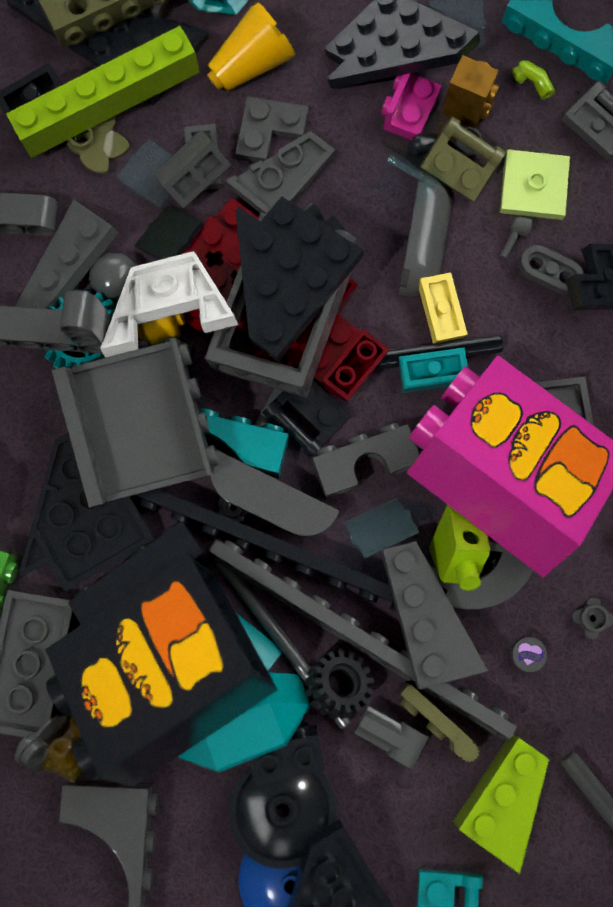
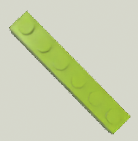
[6,26,200,158]

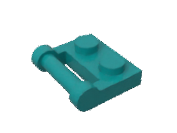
[417,869,483,907]

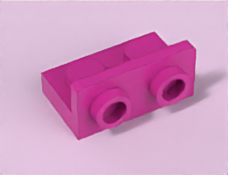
[381,72,442,140]

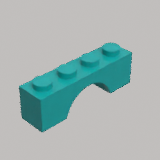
[501,0,613,84]

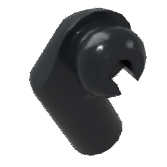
[407,133,439,156]

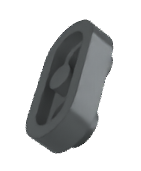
[519,245,583,295]

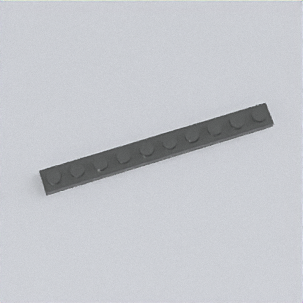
[209,539,517,739]

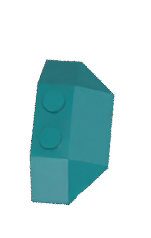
[178,672,311,773]

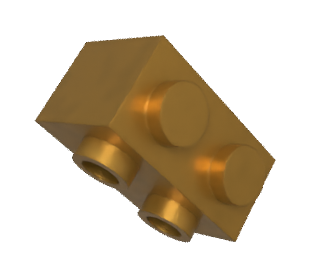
[441,55,500,129]

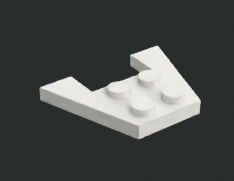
[100,251,238,358]

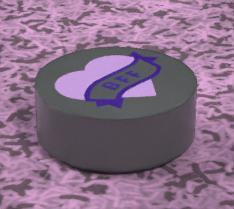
[510,637,547,672]

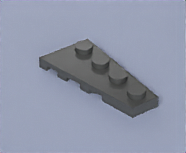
[15,200,119,309]
[381,542,488,689]

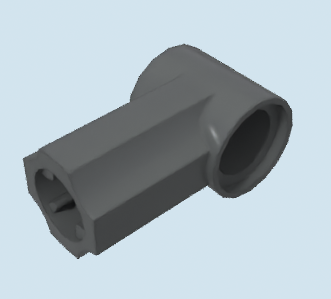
[354,706,429,769]

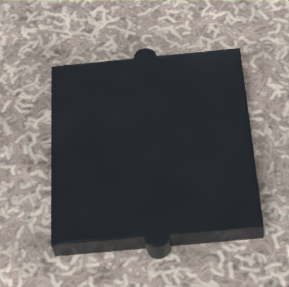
[135,206,205,260]

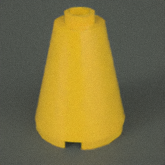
[207,3,295,92]

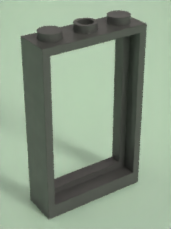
[205,212,358,398]

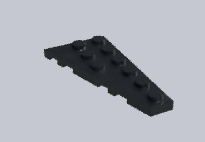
[6,0,209,106]

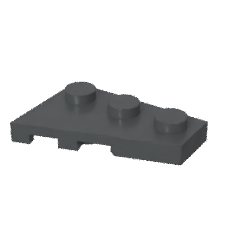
[225,131,335,214]

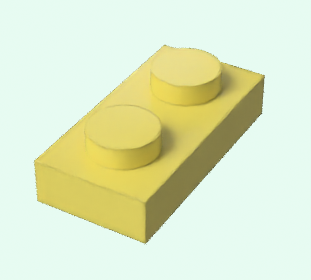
[419,272,468,344]

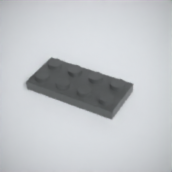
[0,590,75,738]

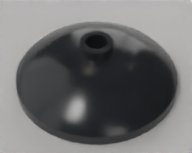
[228,765,336,869]

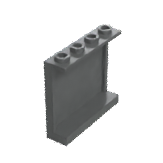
[52,338,219,507]

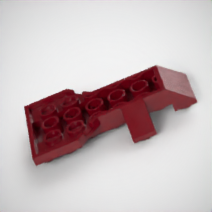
[182,198,390,402]

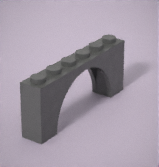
[59,780,159,907]

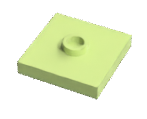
[500,149,570,220]

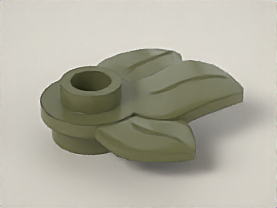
[67,116,130,174]

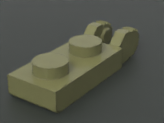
[397,682,480,763]

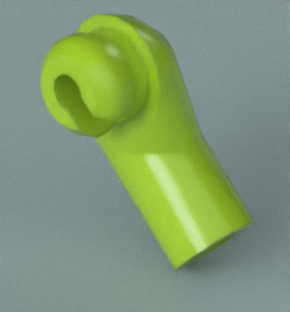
[512,60,556,100]

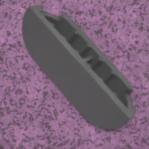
[398,175,451,297]
[211,450,339,536]

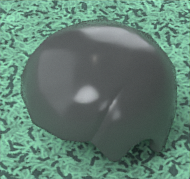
[89,253,136,304]

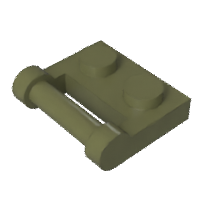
[419,116,506,202]

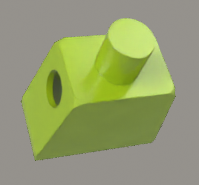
[429,505,490,591]

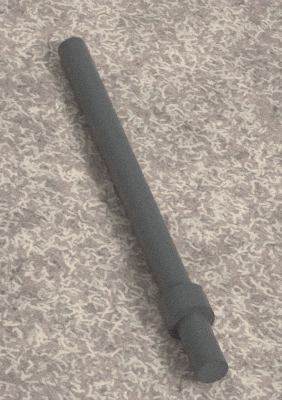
[216,563,352,729]

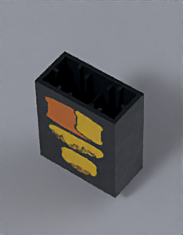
[45,553,278,787]

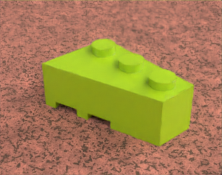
[453,735,549,874]

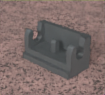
[154,130,231,208]

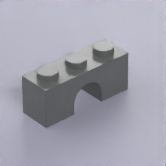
[312,423,420,499]

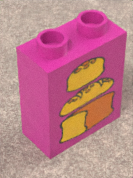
[407,355,613,578]

